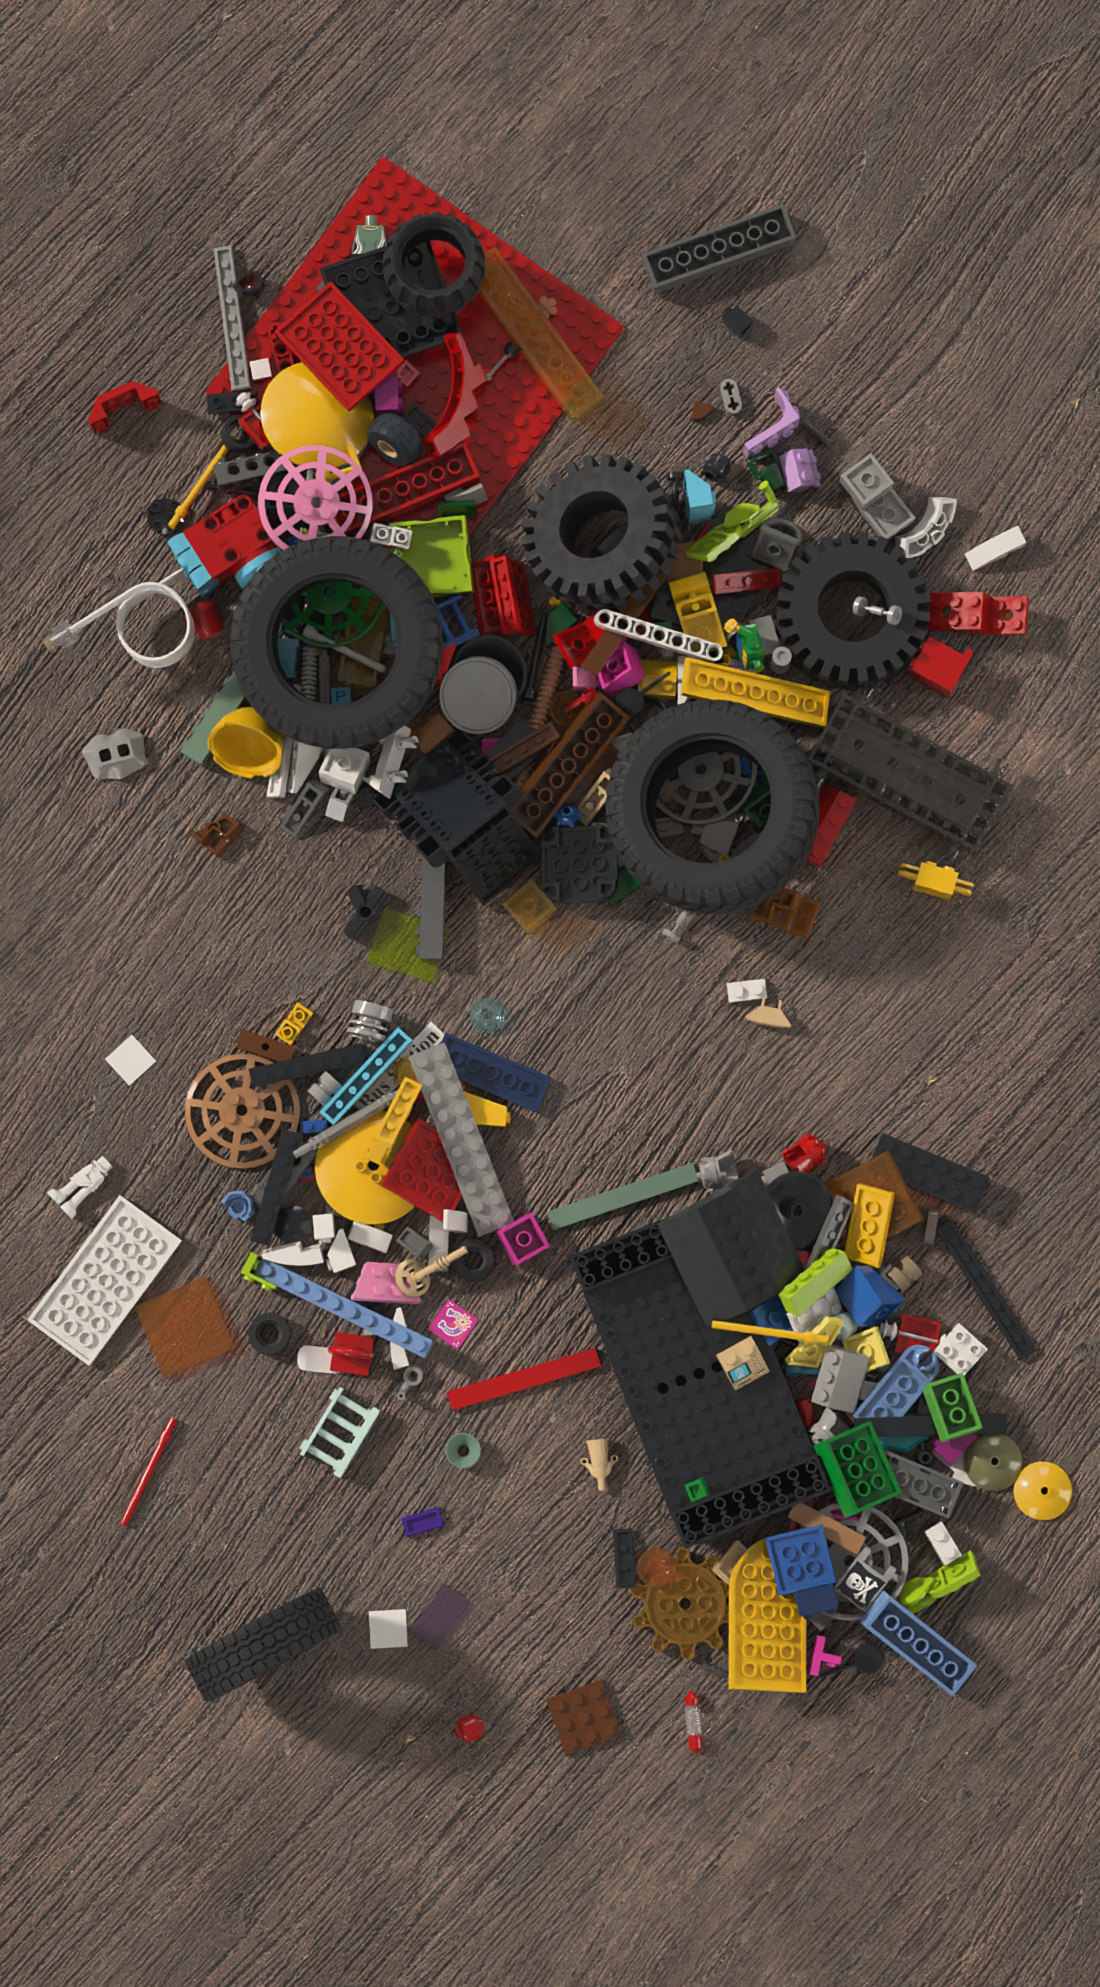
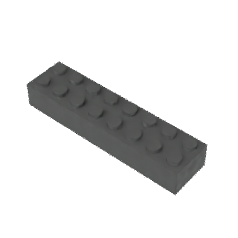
[641,204,796,294]

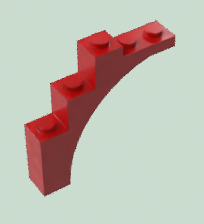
[422,332,486,457]

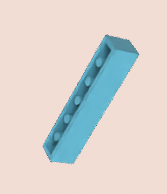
[320,1028,413,1125]

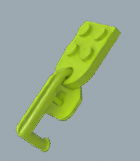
[685,481,779,562]
[873,1550,980,1614]

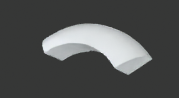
[895,497,957,558]

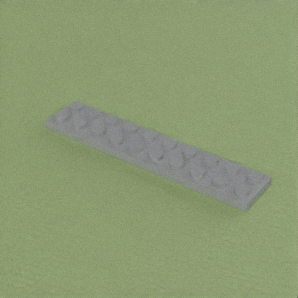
[408,1043,514,1237]

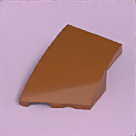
[752,888,821,939]

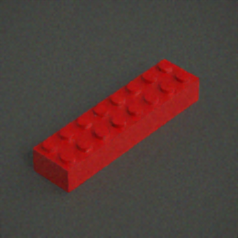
[334,442,480,537]

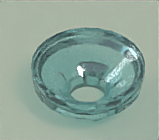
[470,998,505,1033]

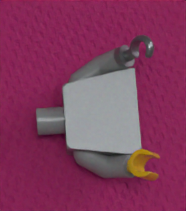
[691,812,749,863]

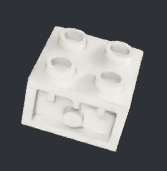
[934,1323,988,1375]

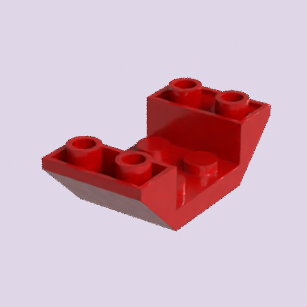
[88,381,162,434]

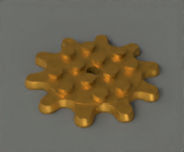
[631,1547,729,1660]

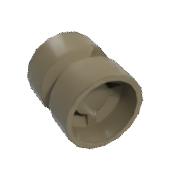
[886,1256,923,1292]

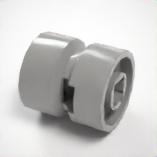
[308,1071,343,1106]

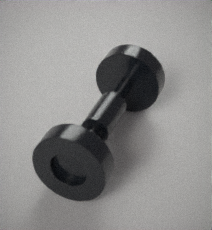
[666,472,685,520]

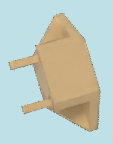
[745,997,791,1028]

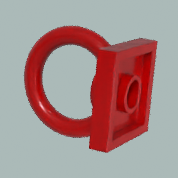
[328,1332,374,1376]

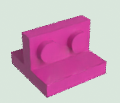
[808,1634,842,1676]

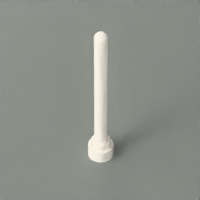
[302,624,387,673]

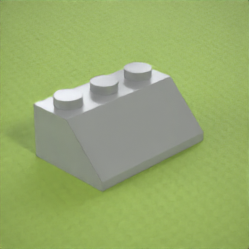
[811,1345,871,1413]

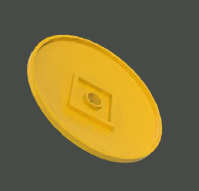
[315,1111,415,1225]

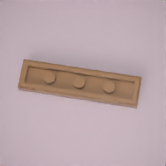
[788,1503,866,1554]

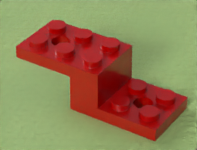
[927,592,1029,636]
[552,597,654,670]

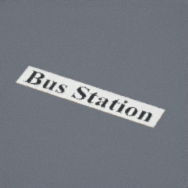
[355,1022,444,1110]

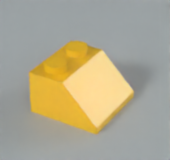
[638,659,678,700]

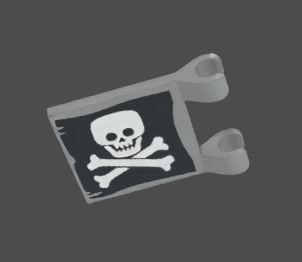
[834,1546,896,1612]

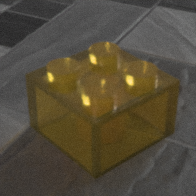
[502,879,559,935]

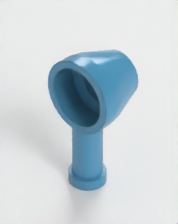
[785,1364,821,1377]

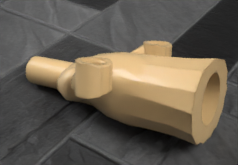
[581,1438,618,1490]

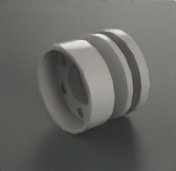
[347,1000,394,1042]

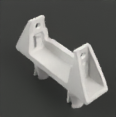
[362,725,419,799]

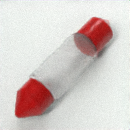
[684,1690,703,1754]

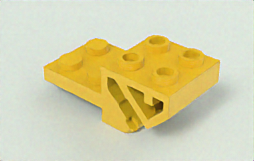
[668,571,727,652]

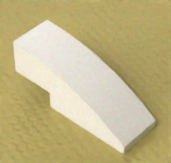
[964,526,1026,571]
[443,1210,469,1233]
[262,1241,325,1266]
[390,1307,409,1370]

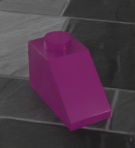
[933,1434,977,1465]

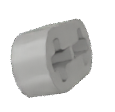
[720,379,742,416]

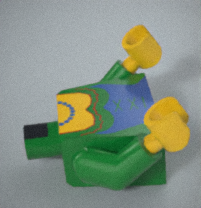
[723,619,765,673]

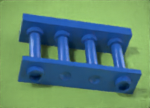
[437,594,480,650]

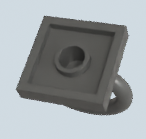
[751,518,803,571]

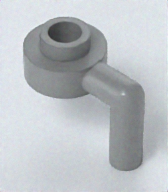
[397,1365,423,1400]

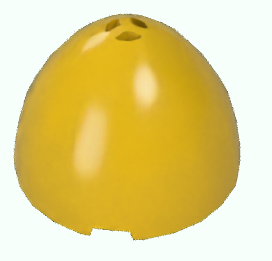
[208,707,283,778]

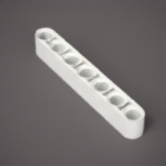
[594,609,723,662]

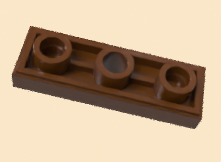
[235,1029,296,1062]

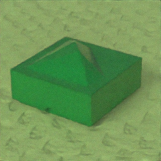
[684,1477,711,1503]

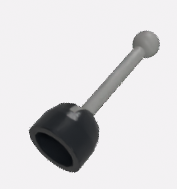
[485,341,520,381]

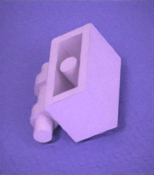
[779,448,821,493]

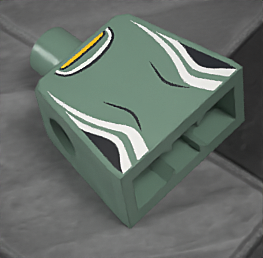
[352,215,386,257]

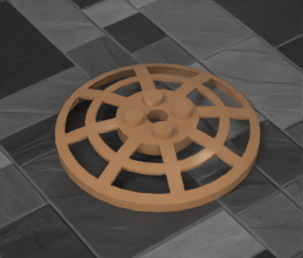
[185,1054,300,1169]

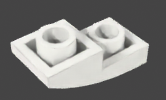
[369,523,412,550]
[347,1222,393,1253]

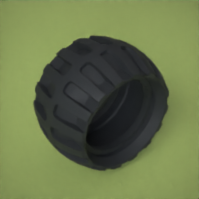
[383,212,486,318]

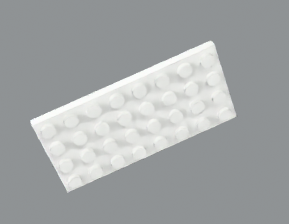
[28,1195,182,1366]

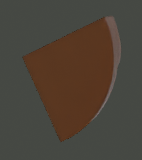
[690,401,713,421]

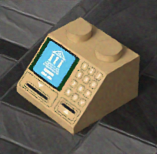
[716,1336,769,1390]

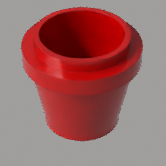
[182,598,225,642]

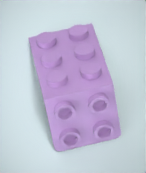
[743,387,800,459]

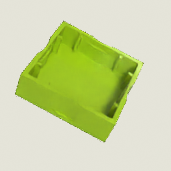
[389,515,474,598]

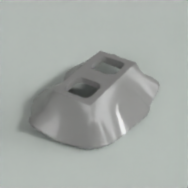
[82,728,146,779]

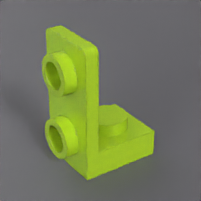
[241,1252,278,1292]

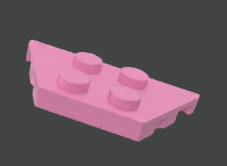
[351,1262,421,1304]

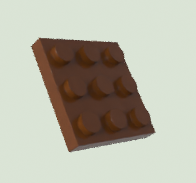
[546,1679,621,1755]

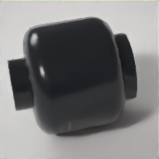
[703,453,731,482]

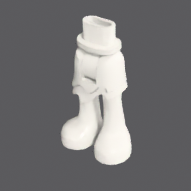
[47,1156,112,1219]

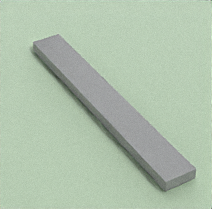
[213,245,251,392]

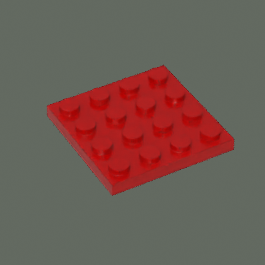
[380,1118,462,1223]

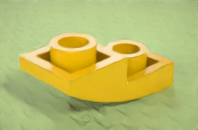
[275,1002,314,1045]

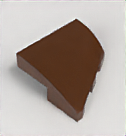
[189,814,244,858]

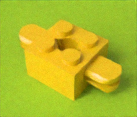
[898,861,974,900]

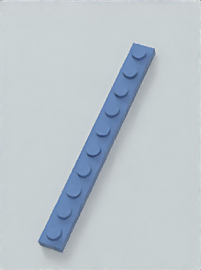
[254,1258,434,1358]

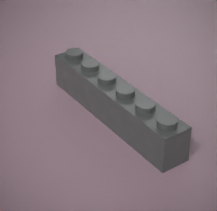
[416,853,447,961]

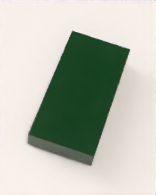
[438,500,477,518]

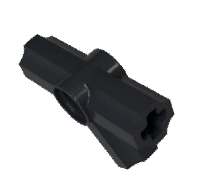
[343,884,389,942]

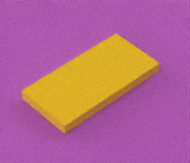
[845,1183,895,1268]

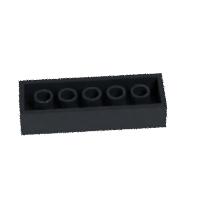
[867,1133,990,1214]

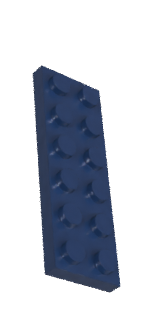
[441,1033,552,1113]

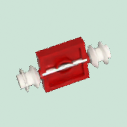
[236,392,282,455]
[879,1314,946,1359]

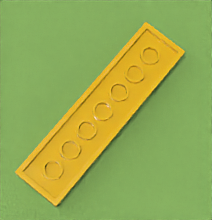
[681,657,830,729]

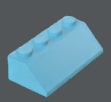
[683,470,716,525]

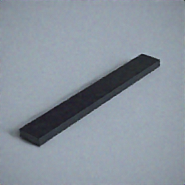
[936,1220,1036,1361]
[854,1414,1007,1437]

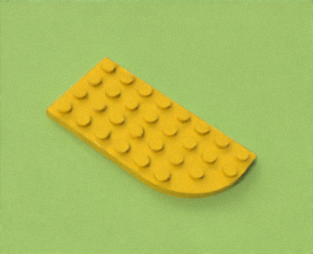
[729,1538,806,1693]

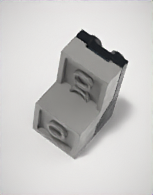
[838,453,915,543]

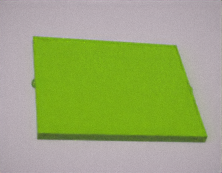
[367,908,450,983]

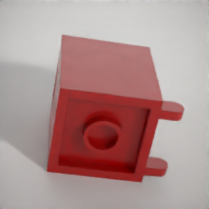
[908,637,973,698]

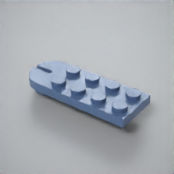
[852,1345,939,1441]

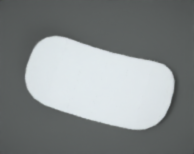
[297,1346,339,1374]

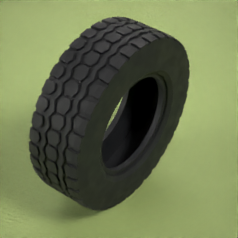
[185,1587,342,1703]

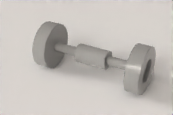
[853,596,902,625]
[770,647,792,675]
[662,911,690,944]

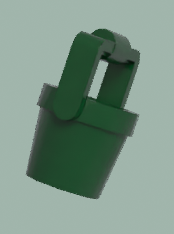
[748,450,785,491]

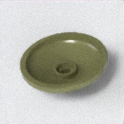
[964,1433,1022,1491]

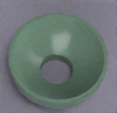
[446,1433,481,1469]

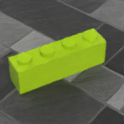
[778,1248,853,1316]

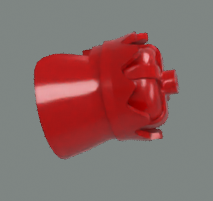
[782,1133,828,1173]

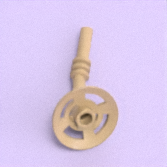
[395,1246,468,1297]

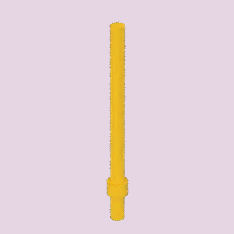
[168,435,236,529]
[712,1320,828,1344]

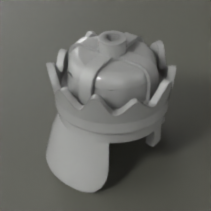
[696,1149,739,1193]
[806,1407,850,1450]

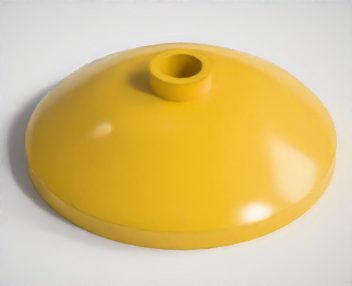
[1013,1462,1072,1520]

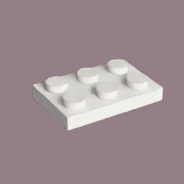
[786,1287,843,1344]

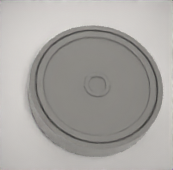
[439,656,517,734]

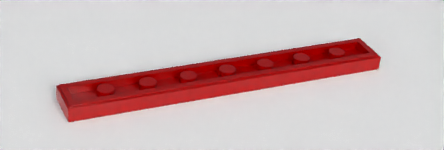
[447,1348,601,1410]

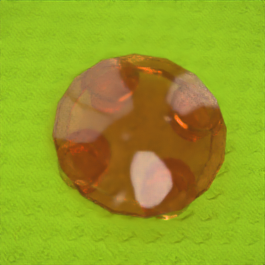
[637,1548,676,1587]

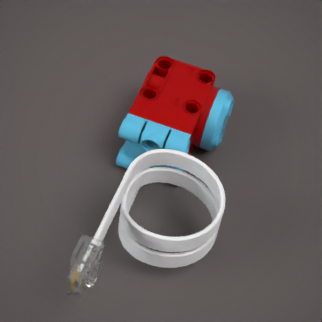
[42,495,283,668]

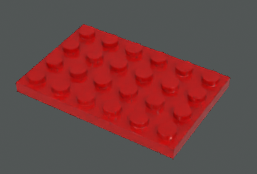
[274,281,405,412]

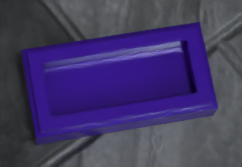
[401,1507,444,1537]

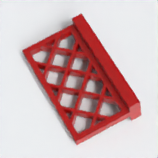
[489,555,537,636]

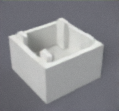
[319,748,371,795]

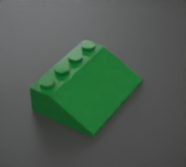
[813,1421,902,1518]

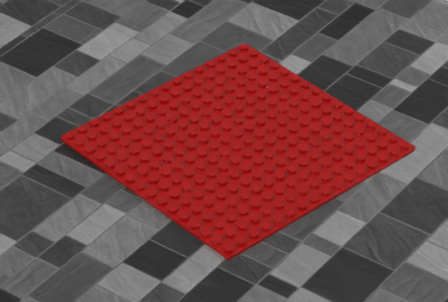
[206,157,624,537]

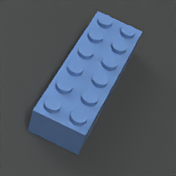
[860,1590,977,1696]

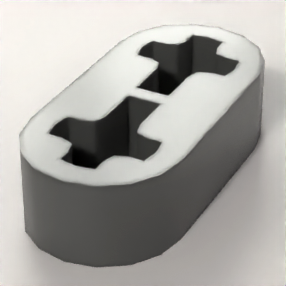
[923,1208,939,1246]

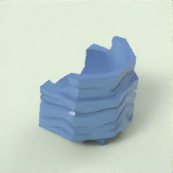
[221,1191,255,1223]

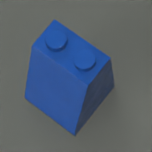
[835,1265,905,1327]

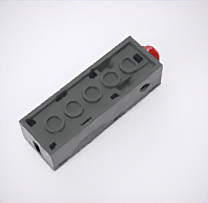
[883,1449,963,1519]

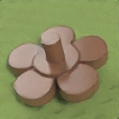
[535,296,557,318]

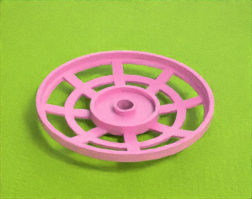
[258,445,373,550]

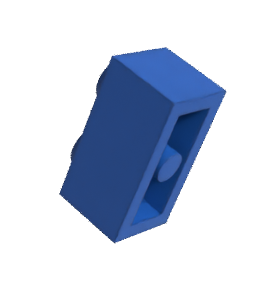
[303,1120,328,1134]

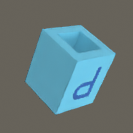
[331,687,352,705]

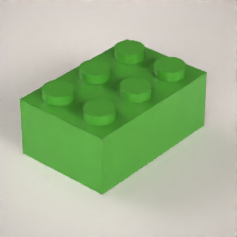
[922,1372,983,1443]

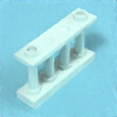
[299,1387,381,1478]

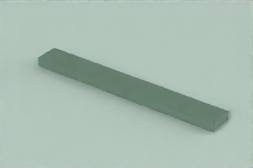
[547,1163,699,1230]

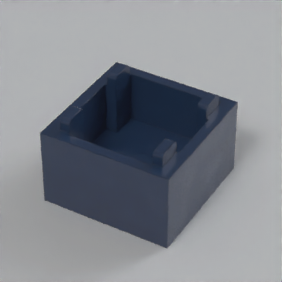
[794,1583,838,1619]

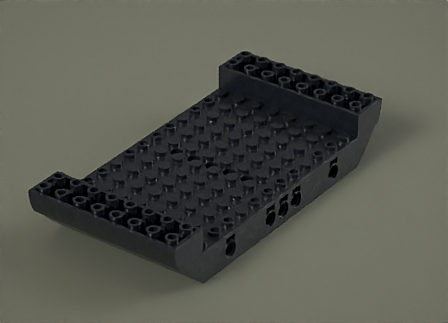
[570,1214,831,1549]

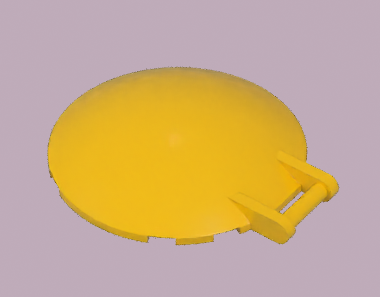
[260,362,374,483]

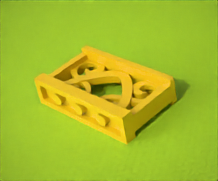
[366,1077,422,1166]

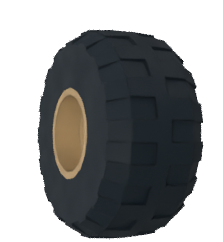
[367,413,423,467]

